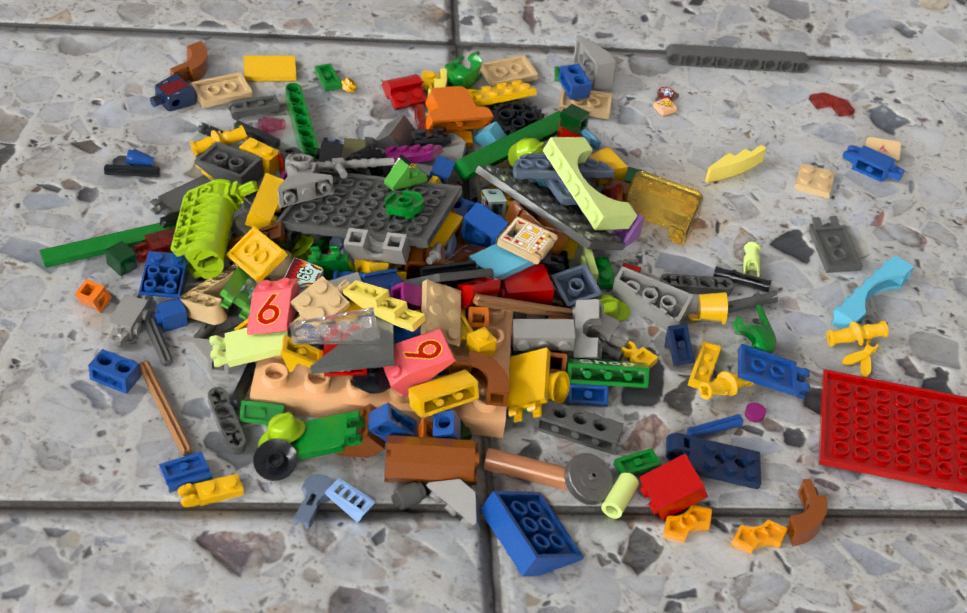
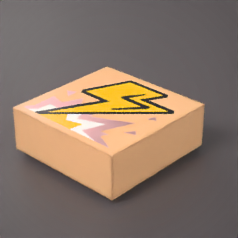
[653,98,677,116]

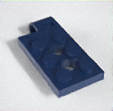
[666,433,762,490]

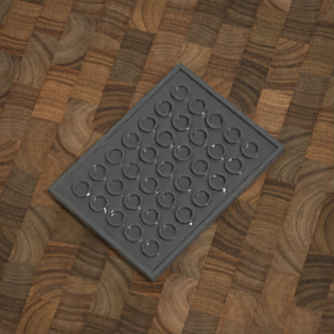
[275,170,462,248]

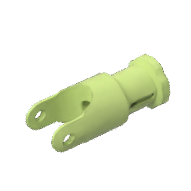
[743,242,761,277]

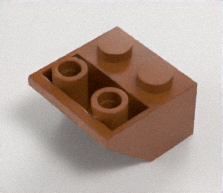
[336,403,385,458]

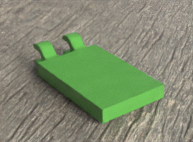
[220,266,270,320]

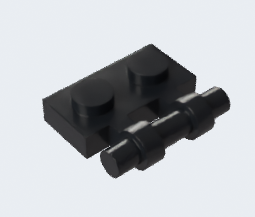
[410,126,451,146]

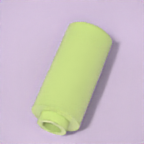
[602,473,639,518]

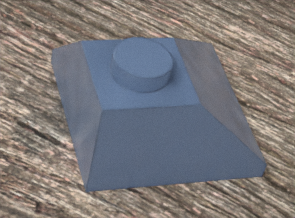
[550,263,603,308]

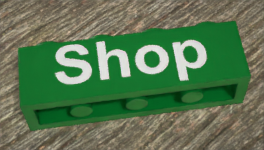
[566,358,650,388]

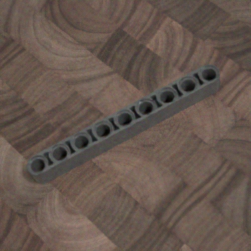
[666,44,810,73]

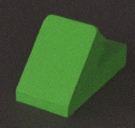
[384,159,427,191]

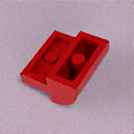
[381,74,427,110]
[455,277,500,308]

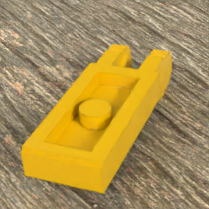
[177,473,244,508]

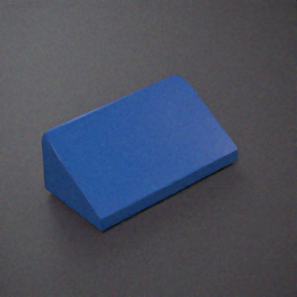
[566,384,608,406]

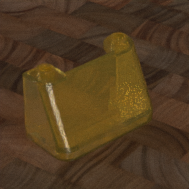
[622,171,703,246]

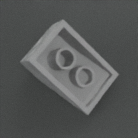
[572,35,617,91]

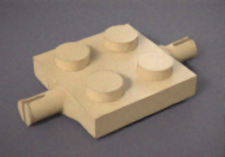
[290,276,350,332]

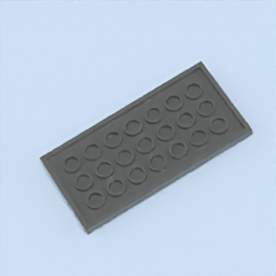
[475,165,626,250]

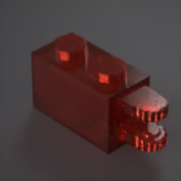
[132,227,176,263]

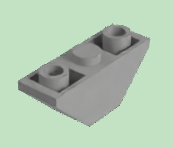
[277,172,334,208]
[191,338,252,375]
[426,479,481,532]

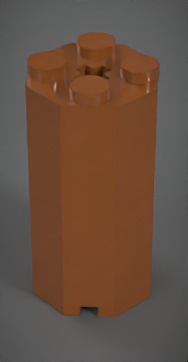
[384,435,480,487]

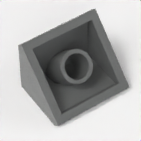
[375,115,416,150]

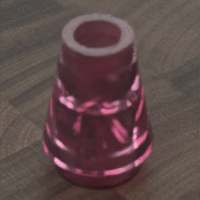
[258,116,286,133]

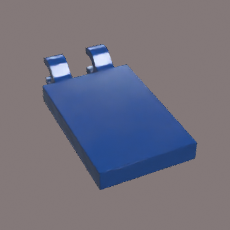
[738,343,810,399]

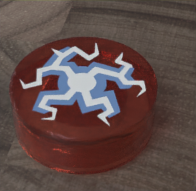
[657,87,675,101]

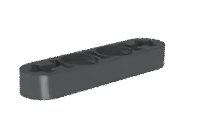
[660,273,734,296]
[208,387,246,455]

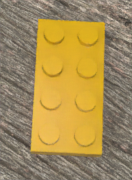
[467,80,537,107]

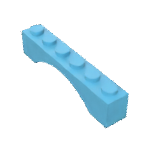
[832,255,914,329]

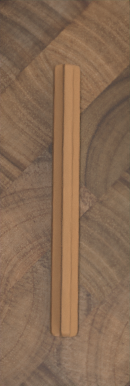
[473,294,573,319]
[139,360,192,456]

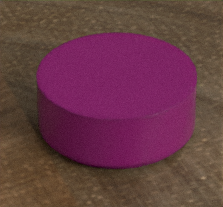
[745,402,766,423]

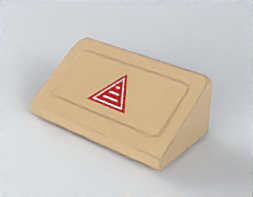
[864,137,901,162]

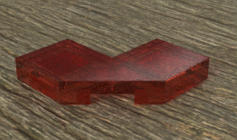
[809,92,855,117]
[414,104,426,130]

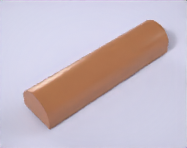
[483,448,567,490]

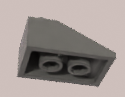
[195,142,264,185]

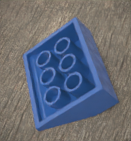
[480,491,584,577]

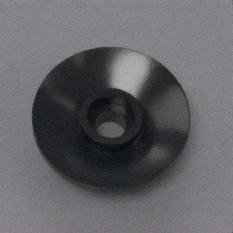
[353,367,391,393]
[253,439,297,481]

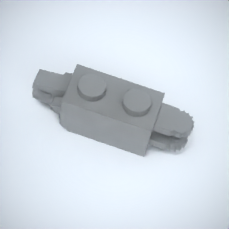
[109,291,154,347]
[570,307,630,348]

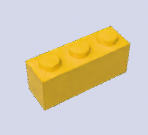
[245,173,284,229]
[408,369,479,418]

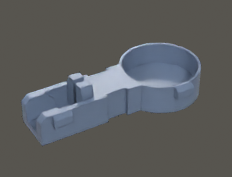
[293,474,335,529]

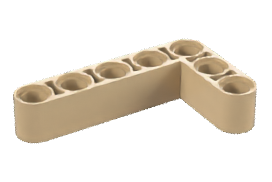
[180,263,238,325]

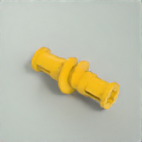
[190,125,247,157]
[826,321,889,347]
[699,371,755,400]

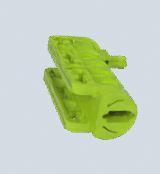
[171,179,259,279]

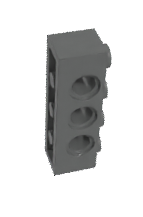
[534,400,624,455]

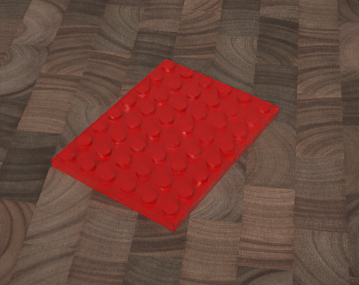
[818,369,967,494]

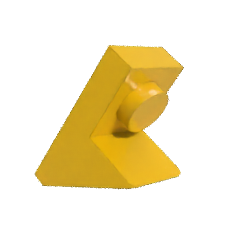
[280,335,323,372]

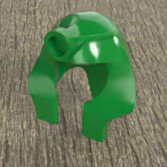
[445,51,482,89]
[731,305,776,354]

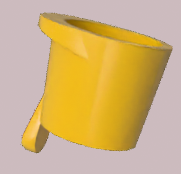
[688,292,728,325]
[548,371,570,404]

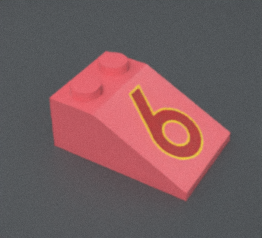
[247,278,300,335]
[383,329,456,397]

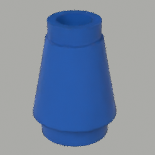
[126,149,154,167]

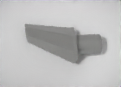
[426,242,442,265]

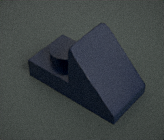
[664,323,695,366]

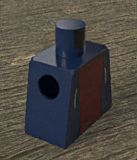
[150,73,196,111]

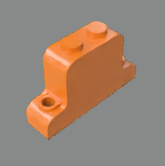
[424,86,494,131]

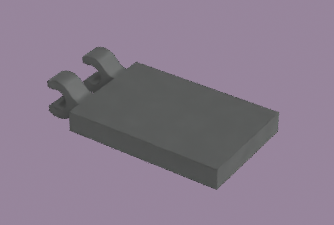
[150,175,211,216]
[809,216,863,273]

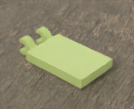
[210,328,289,367]

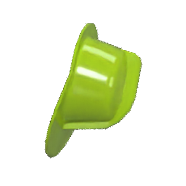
[508,138,545,167]
[290,235,314,262]
[595,294,631,322]
[258,412,305,447]

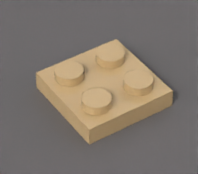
[794,163,835,198]

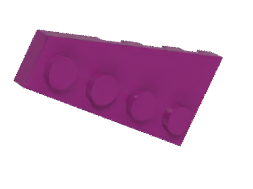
[384,144,444,166]

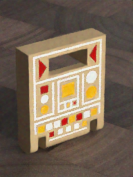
[497,216,558,264]

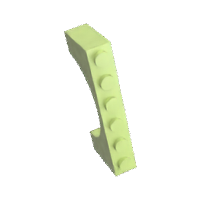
[543,137,637,230]

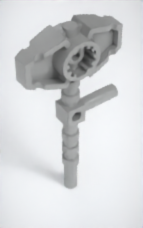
[285,153,395,179]

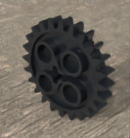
[490,99,545,136]

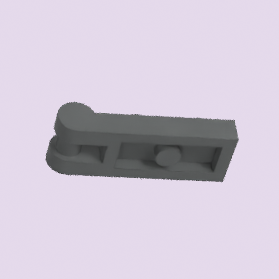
[228,95,280,120]

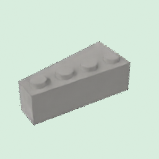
[612,266,694,330]

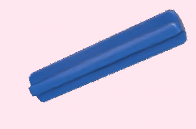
[686,414,744,438]

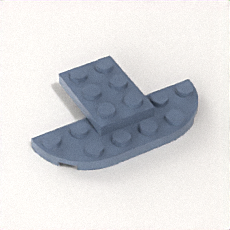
[512,153,615,206]

